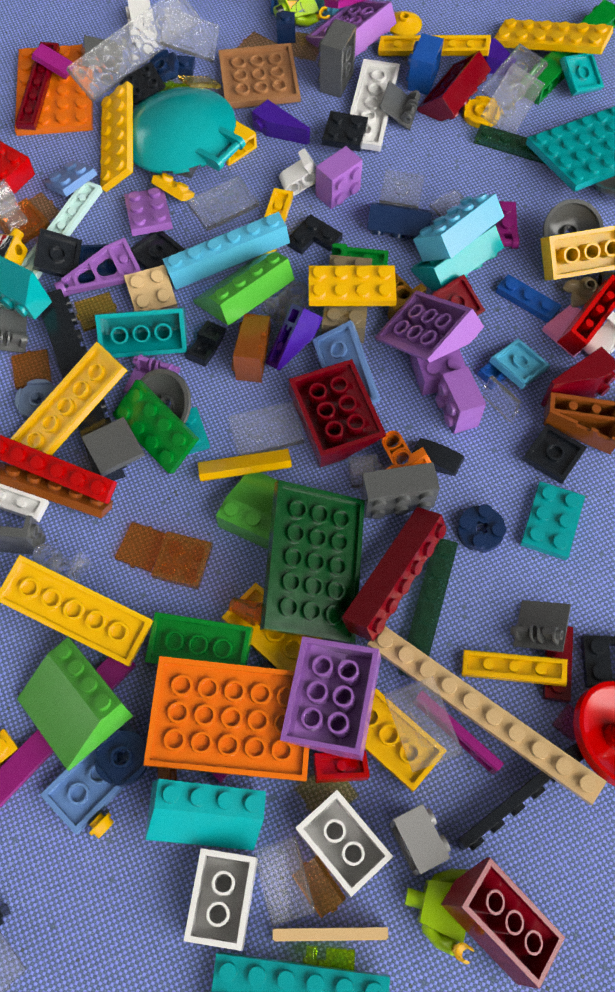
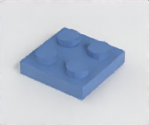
[44,161,97,197]

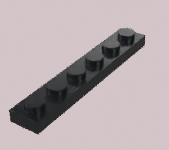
[455,742,584,851]

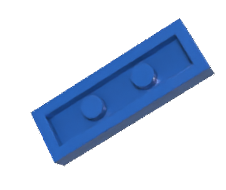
[495,274,562,323]

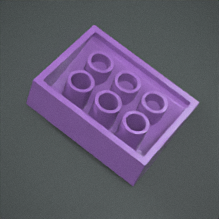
[306,1,397,57]
[374,290,484,363]
[280,636,381,761]

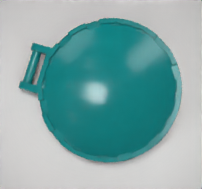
[133,87,246,174]

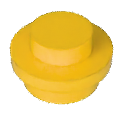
[89,812,114,839]

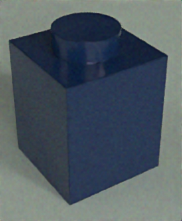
[276,11,296,44]

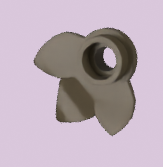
[562,277,599,308]

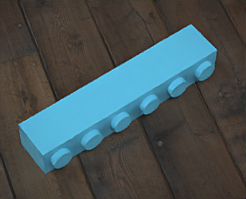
[163,212,290,290]

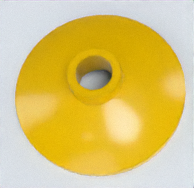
[389,11,422,36]

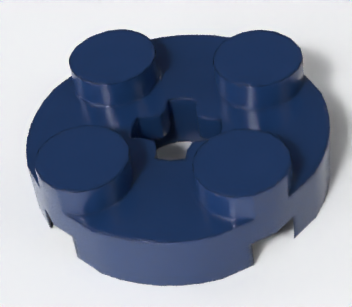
[143,50,179,82]
[457,504,506,553]
[94,730,147,787]

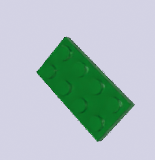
[112,380,199,474]
[145,612,254,666]

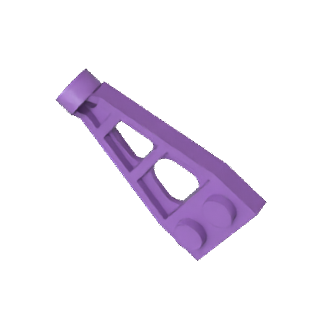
[54,237,141,297]

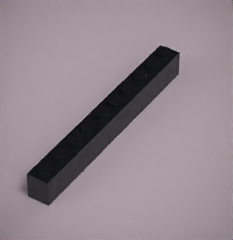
[42,289,127,481]

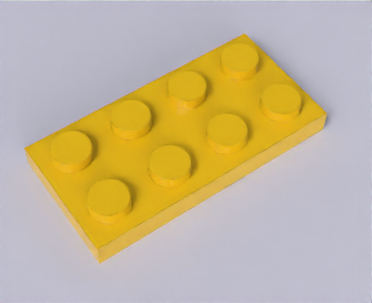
[309,265,397,306]

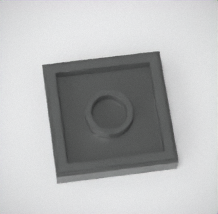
[82,417,145,476]

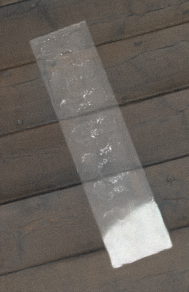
[66,0,202,102]

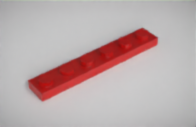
[0,435,118,504]

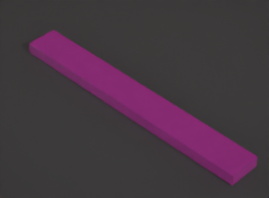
[0,657,136,808]

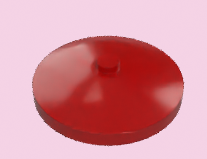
[573,681,615,786]

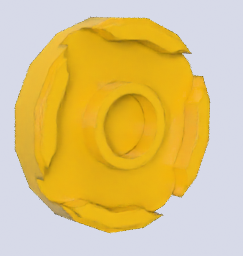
[462,96,501,129]

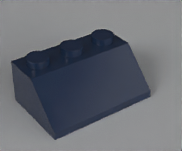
[367,202,433,240]

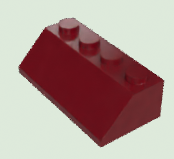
[417,50,491,122]
[441,857,565,989]

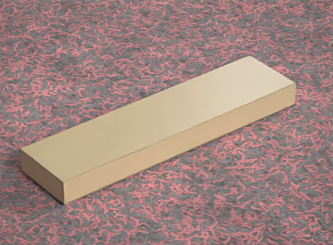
[273,927,388,941]

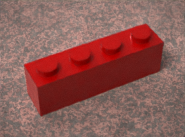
[557,275,615,356]

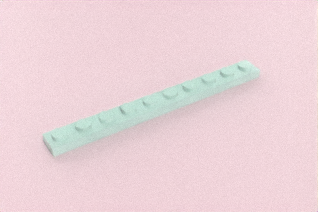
[0,181,103,311]

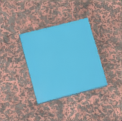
[489,338,551,389]

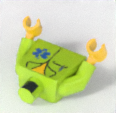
[273,0,330,27]

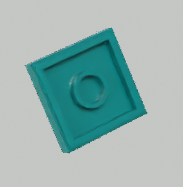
[559,53,604,96]

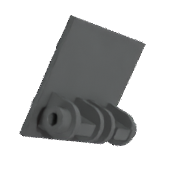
[380,81,421,130]
[0,309,28,353]
[511,600,571,652]

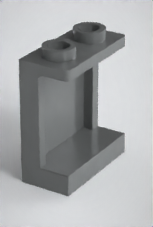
[0,515,46,555]

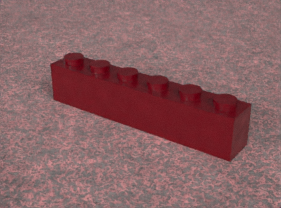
[342,507,446,642]

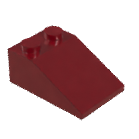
[541,347,615,407]

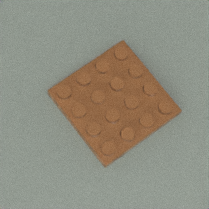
[218,43,301,109]

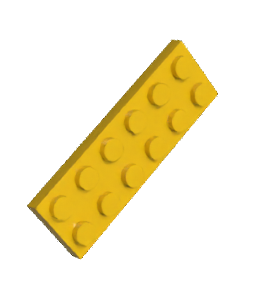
[494,18,613,54]
[100,81,133,192]
[10,342,128,455]
[0,555,154,667]

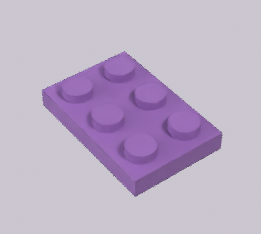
[124,187,173,236]

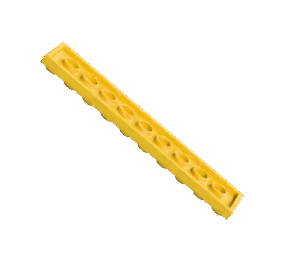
[221,582,447,793]

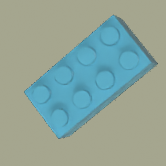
[413,193,504,262]

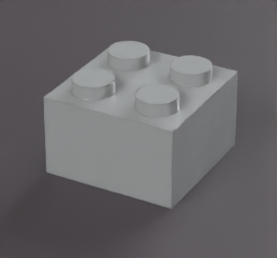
[389,804,451,876]

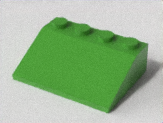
[193,252,295,326]
[216,472,278,550]
[17,637,133,771]

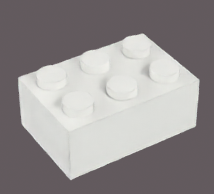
[295,790,393,897]
[184,848,258,951]

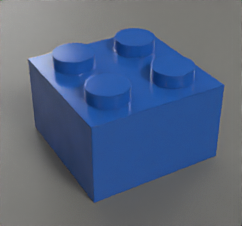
[406,33,444,95]

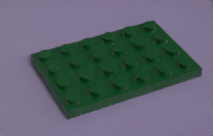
[260,480,365,644]

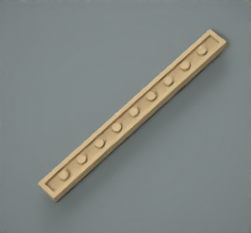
[368,626,607,806]

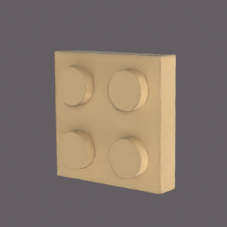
[124,265,177,311]

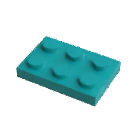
[520,481,585,561]

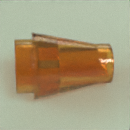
[228,597,263,626]

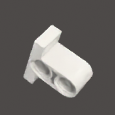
[279,148,317,196]
[583,311,615,355]

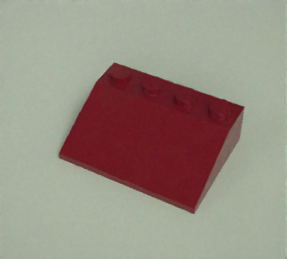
[289,359,386,468]

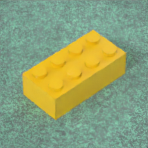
[540,226,615,281]

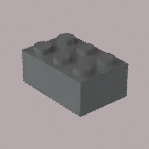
[318,19,356,98]
[360,462,440,519]

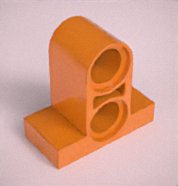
[382,431,431,470]

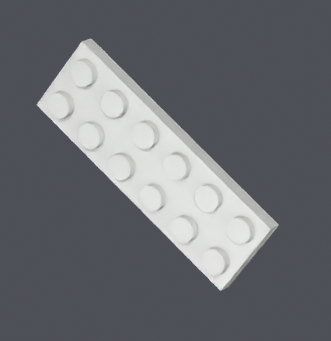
[350,59,400,152]

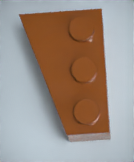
[231,314,271,383]
[543,392,615,455]

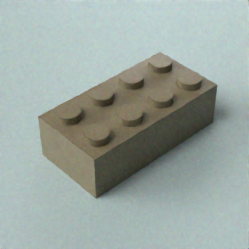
[322,255,372,343]

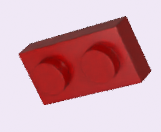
[313,751,370,783]

